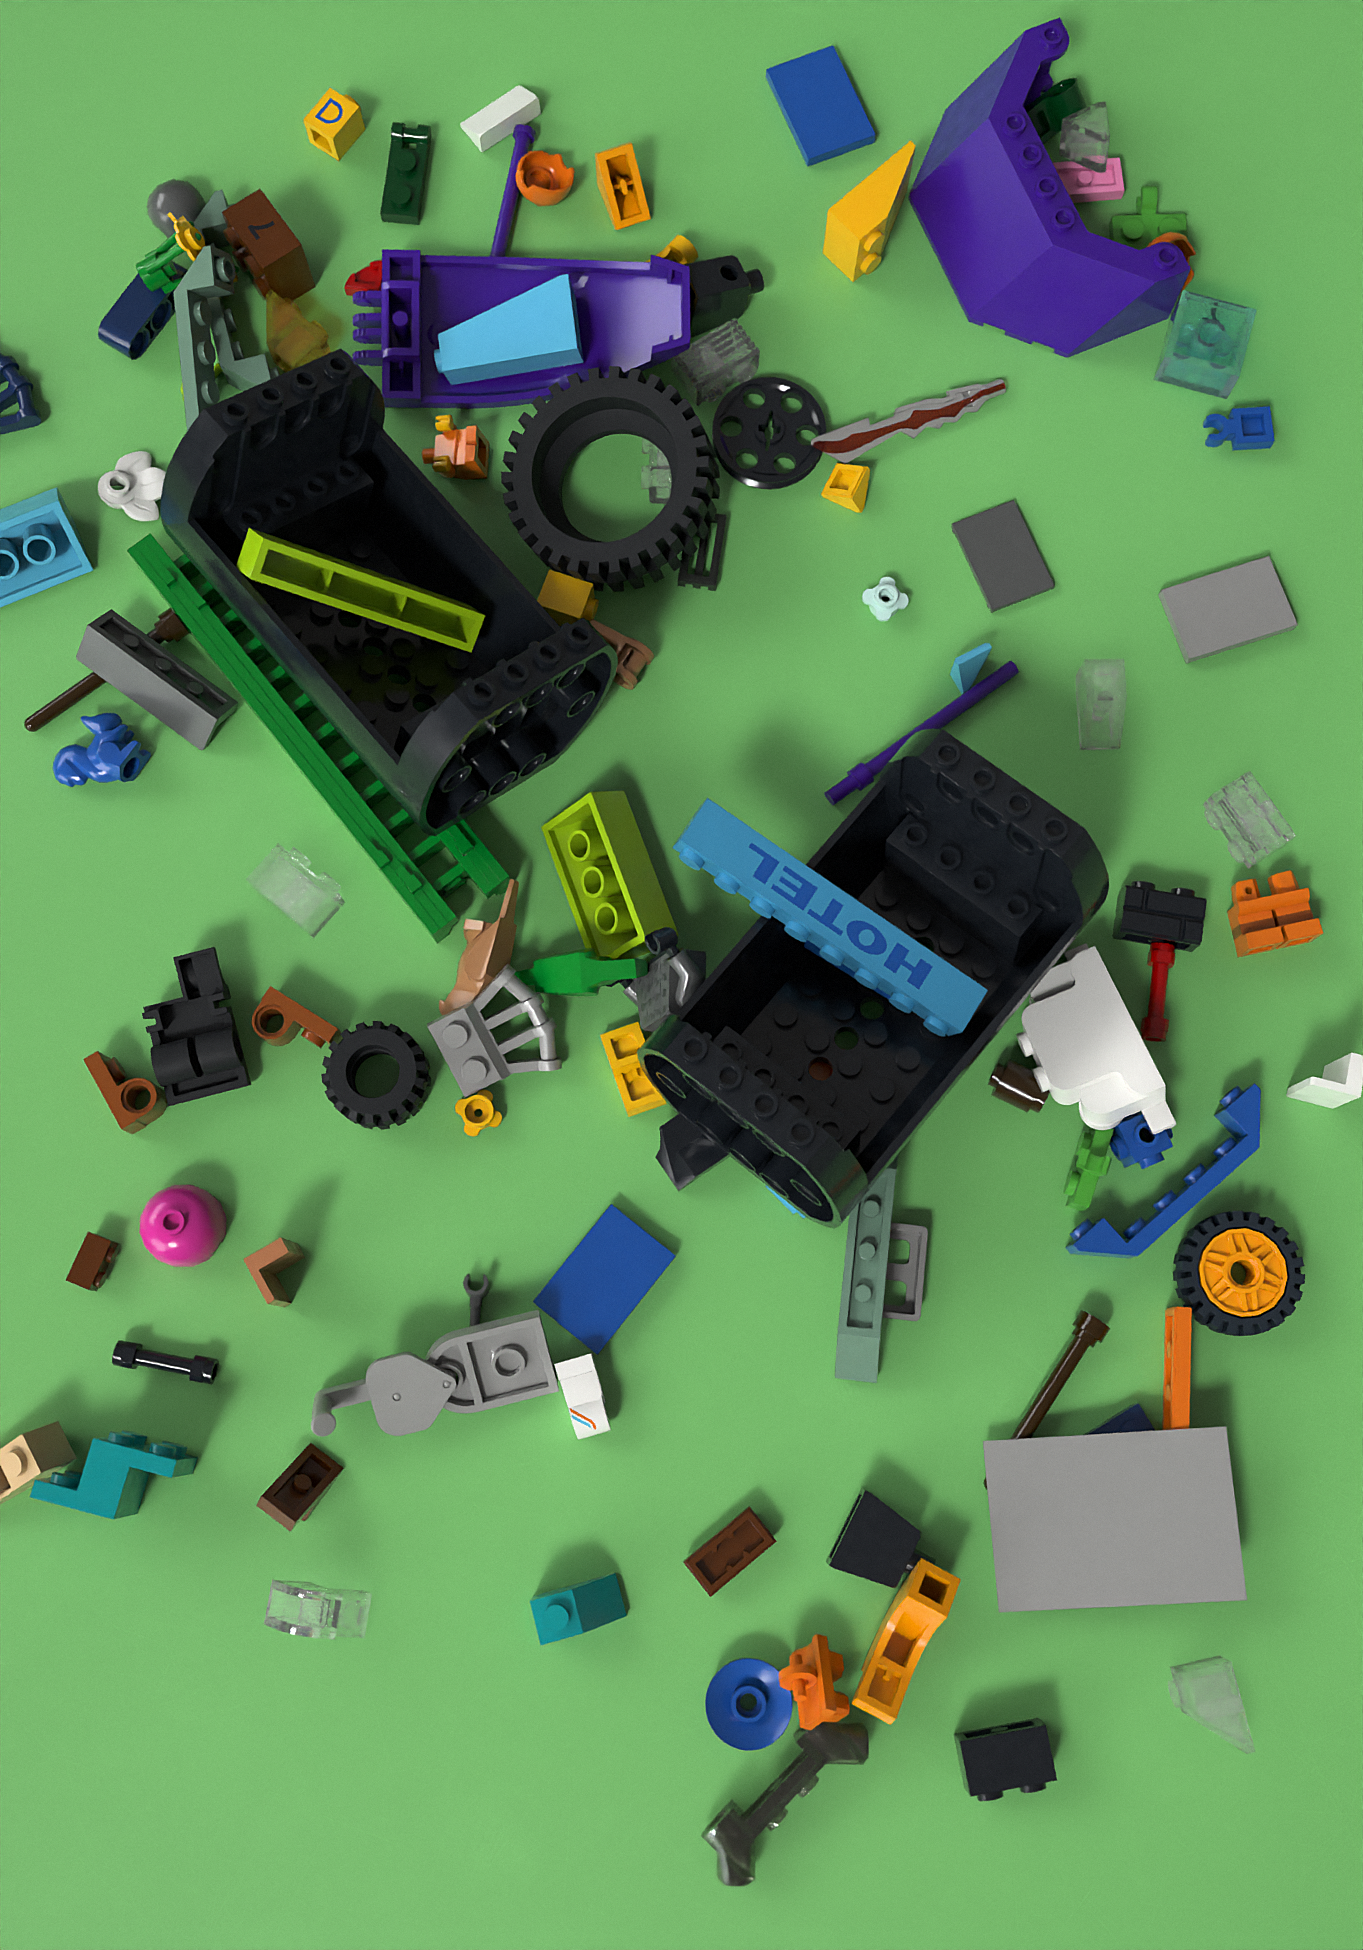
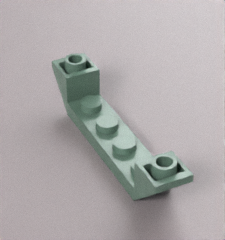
[194,190,280,391]
[173,245,235,431]
[835,1155,898,1383]

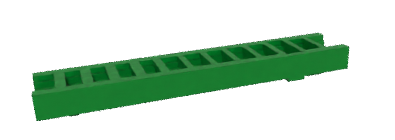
[127,533,510,944]

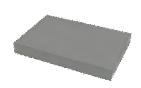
[1158,556,1298,664]

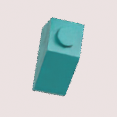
[530,1572,627,1646]

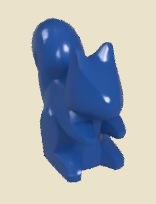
[53,713,151,787]

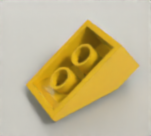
[823,141,916,282]

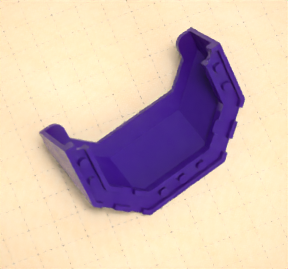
[908,18,1191,358]

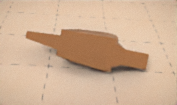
[439,879,519,1016]

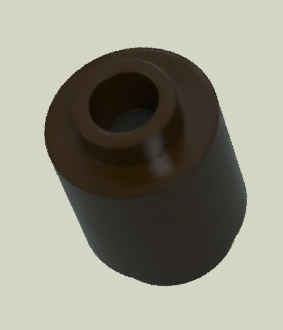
[988,1059,1050,1113]

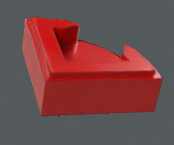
[344,260,382,296]

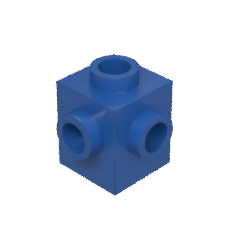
[1110,1111,1173,1169]

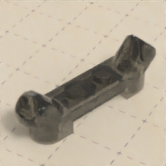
[701,1721,869,1886]

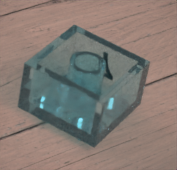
[1154,290,1257,399]

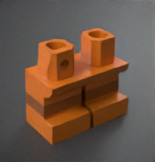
[1227,870,1323,958]

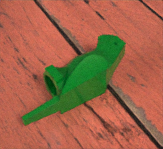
[514,948,648,996]

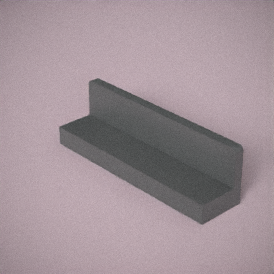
[76,609,238,750]

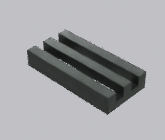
[678,513,727,591]

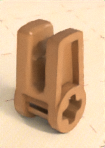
[590,619,654,690]

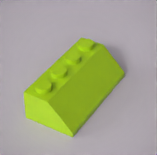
[541,791,679,960]

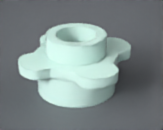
[862,577,909,621]

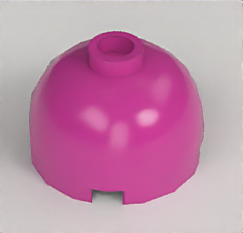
[139,1184,227,1267]

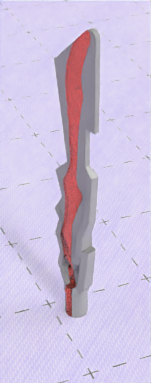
[811,379,1006,464]

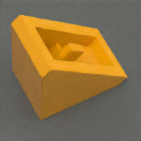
[595,142,651,230]

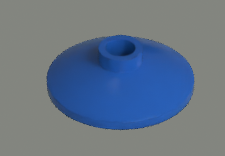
[705,1658,792,1751]

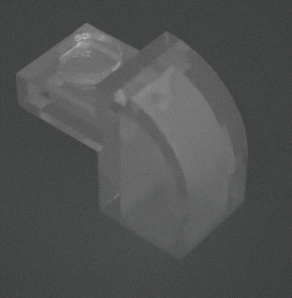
[264,1580,372,1640]

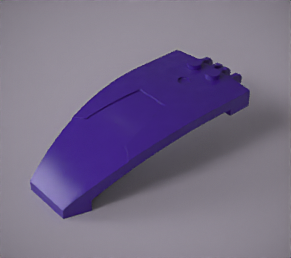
[353,249,690,409]

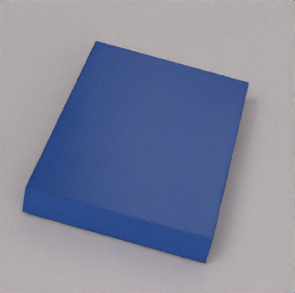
[766,45,876,167]
[533,1204,676,1355]

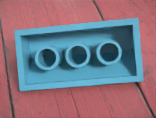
[0,487,93,608]

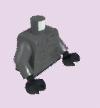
[606,927,706,1032]

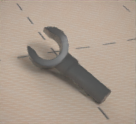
[463,1274,490,1326]

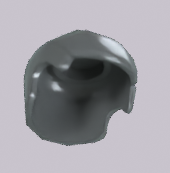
[147,179,206,238]

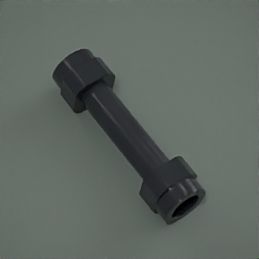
[112,1340,219,1384]

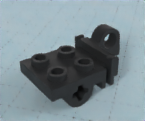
[142,947,251,1106]

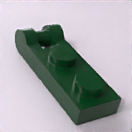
[380,122,431,225]

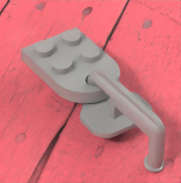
[311,1309,559,1437]

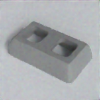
[882,1223,928,1321]

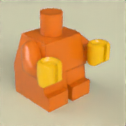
[422,415,489,480]

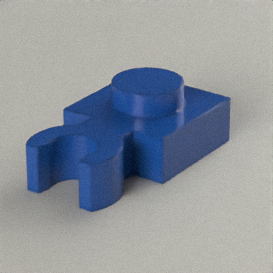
[1203,406,1275,451]

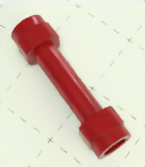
[1141,943,1175,1042]

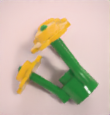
[136,212,239,295]

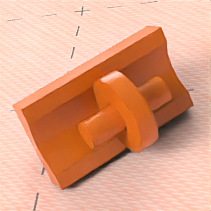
[778,1634,850,1730]

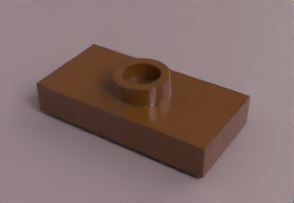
[683,1506,777,1597]

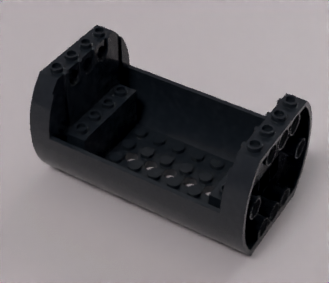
[160,348,618,836]
[637,729,1109,1228]

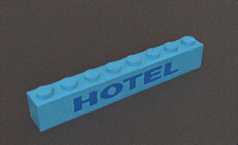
[672,798,988,1037]

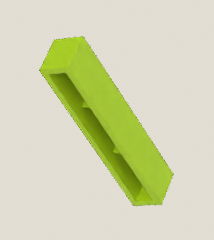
[236,528,485,653]

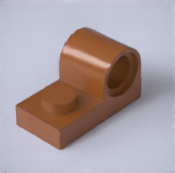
[252,986,343,1048]
[83,1051,167,1134]

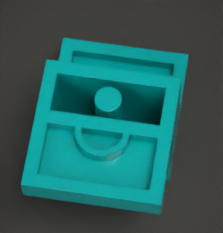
[30,1430,198,1520]

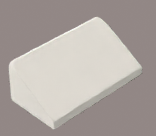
[460,85,541,153]

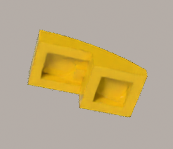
[600,1022,667,1117]

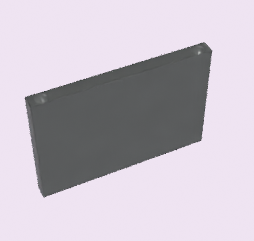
[951,500,1055,613]

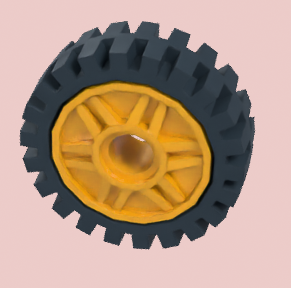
[1173,1211,1305,1336]

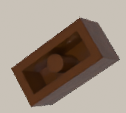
[66,1232,119,1291]

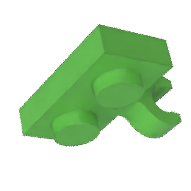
[1109,186,1188,250]
[1063,1128,1114,1211]

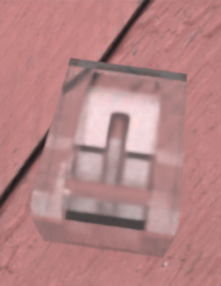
[1059,102,1110,173]

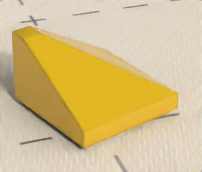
[821,463,870,513]

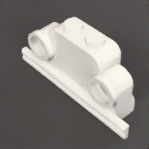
[1016,944,1176,1134]

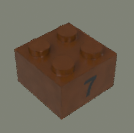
[222,189,316,310]

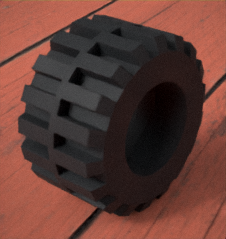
[321,1021,431,1130]

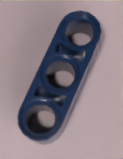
[98,260,188,360]

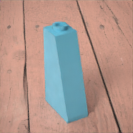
[434,274,584,385]

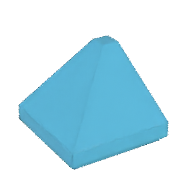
[950,643,992,694]

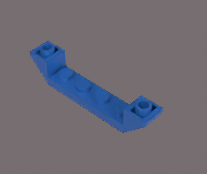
[1065,1083,1261,1259]

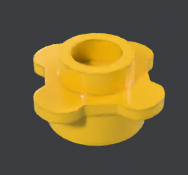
[455,1089,502,1137]

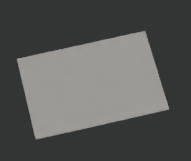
[983,1426,1247,1612]

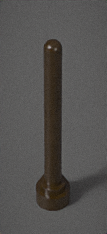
[24,608,189,732]
[984,1310,1110,1489]

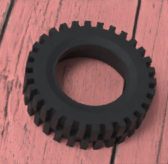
[501,366,720,592]

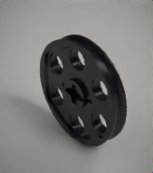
[712,377,826,490]

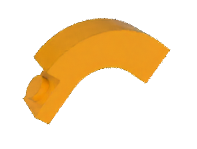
[851,1558,961,1725]

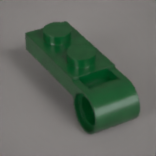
[1025,78,1090,144]

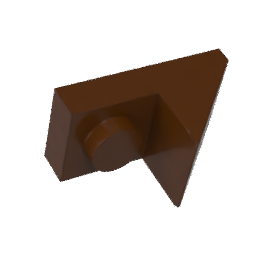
[256,1443,344,1532]

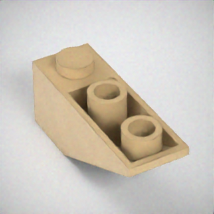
[0,1421,77,1505]

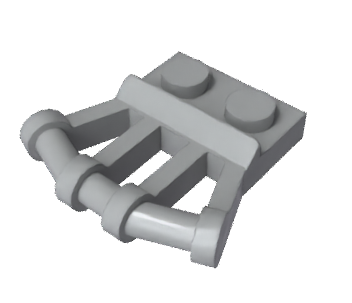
[427,964,562,1097]

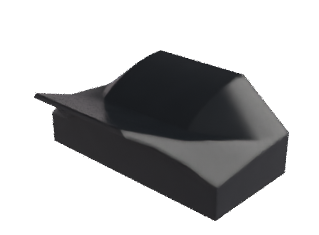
[655,1114,730,1192]

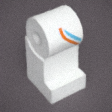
[554,1354,611,1440]

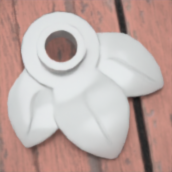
[98,451,166,521]

